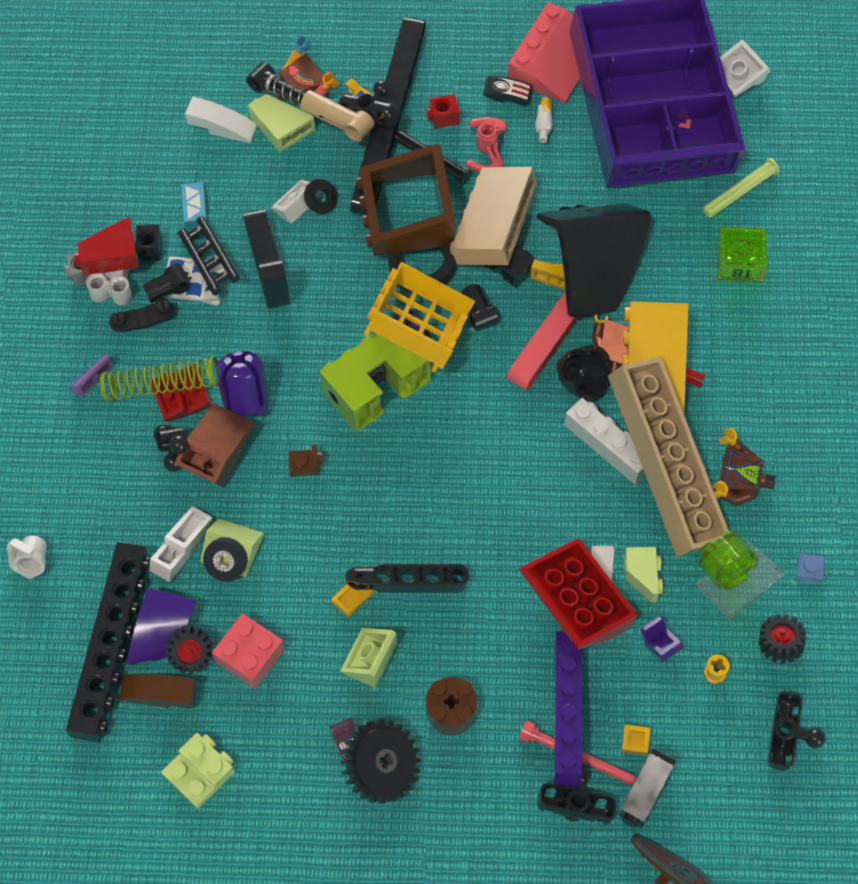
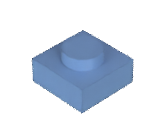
[796,553,824,583]

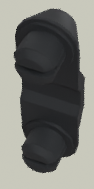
[109,299,175,332]

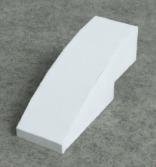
[185,96,257,144]
[149,506,213,582]

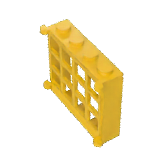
[363,262,475,373]

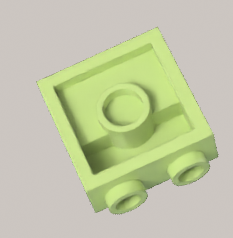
[161,733,235,809]

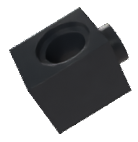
[135,225,162,262]

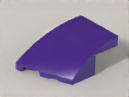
[127,588,196,666]

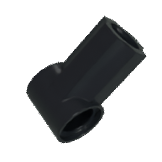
[142,264,191,303]
[461,283,498,331]

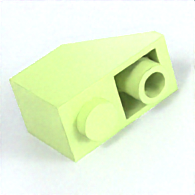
[624,547,663,603]

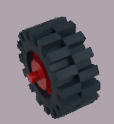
[759,615,806,664]
[166,625,212,674]

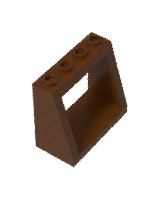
[356,144,455,256]

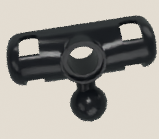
[338,80,401,127]
[767,692,826,771]
[537,767,616,824]

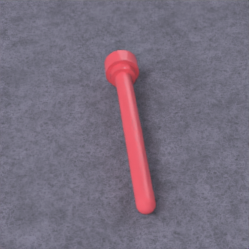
[518,720,636,785]

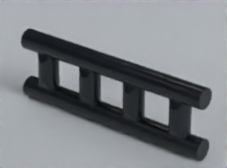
[178,216,240,295]

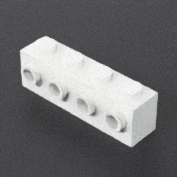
[564,398,645,485]

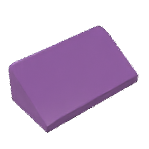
[69,354,113,398]

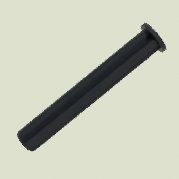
[394,130,472,185]

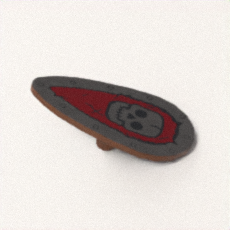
[630,835,712,884]

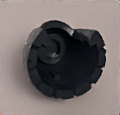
[556,345,612,400]

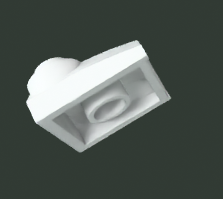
[720,39,770,97]

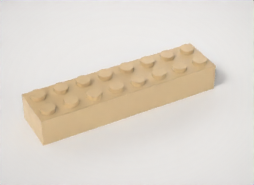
[608,356,731,557]

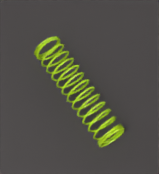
[100,356,219,402]

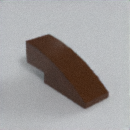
[118,674,197,709]

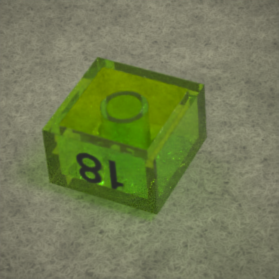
[717,226,767,282]

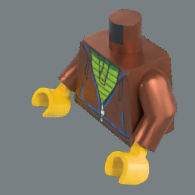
[711,428,776,506]

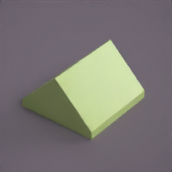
[200,519,264,578]
[340,628,397,688]

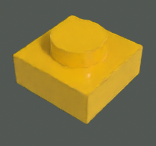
[621,725,650,756]

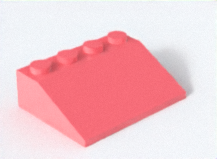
[508,2,581,104]

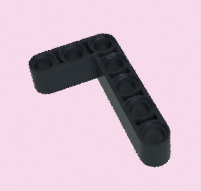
[243,208,290,308]

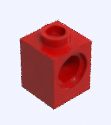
[426,94,460,129]

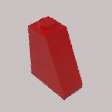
[74,217,138,275]

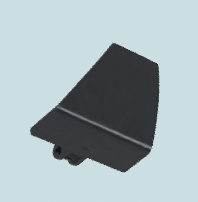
[537,204,652,317]

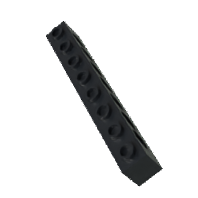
[65,542,151,743]

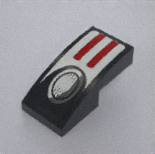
[483,76,532,107]

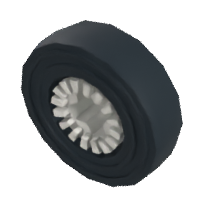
[203,537,248,581]

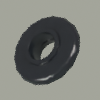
[304,179,337,214]

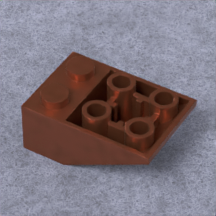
[174,403,255,487]

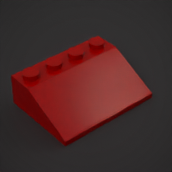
[519,538,638,650]

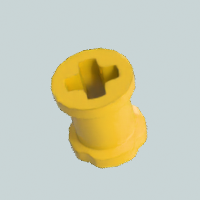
[704,654,730,684]

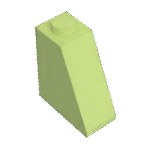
[248,94,315,152]

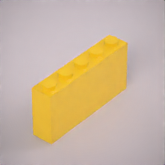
[620,301,688,422]

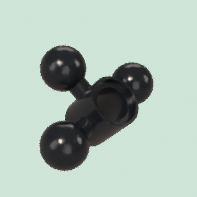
[153,424,189,472]

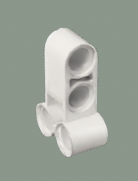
[86,269,132,305]

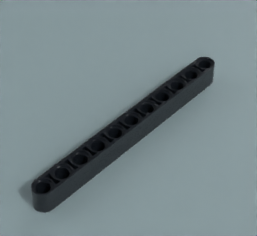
[350,17,426,215]

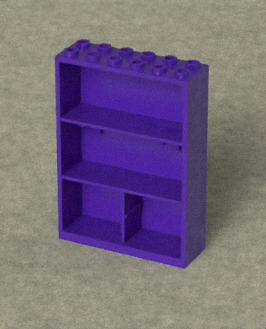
[569,0,745,188]

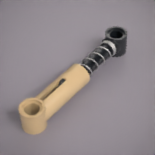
[246,62,375,142]

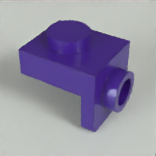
[641,616,683,662]

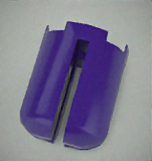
[216,350,269,417]

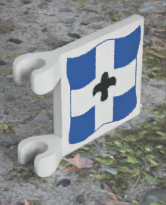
[163,256,224,306]

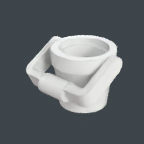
[7,536,47,579]

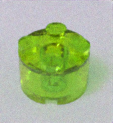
[699,530,758,590]

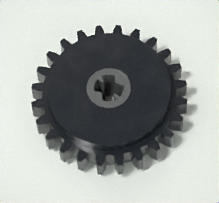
[341,719,421,804]

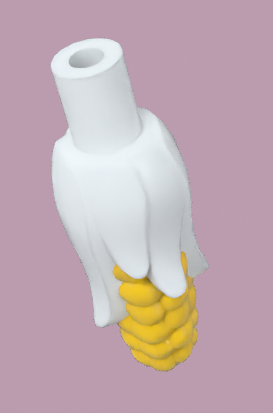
[535,97,553,143]

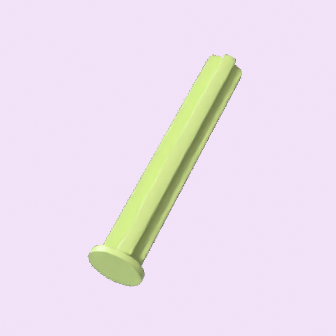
[703,158,779,217]

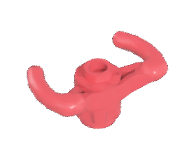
[466,117,507,172]

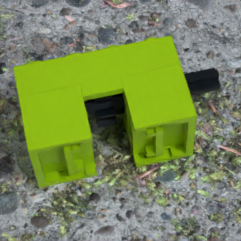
[319,329,432,433]

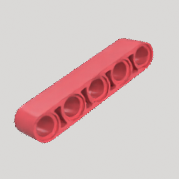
[506,293,581,391]

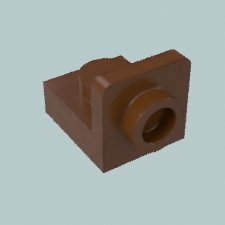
[288,444,323,477]

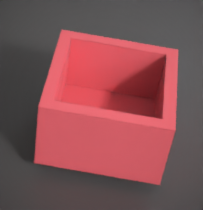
[212,613,285,689]

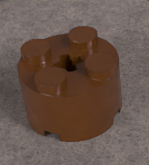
[426,677,477,736]

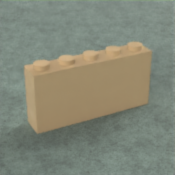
[450,167,538,265]

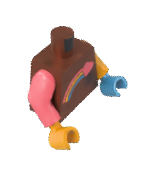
[274,36,338,105]

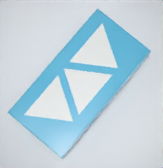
[181,182,207,226]

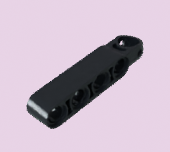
[345,564,469,593]

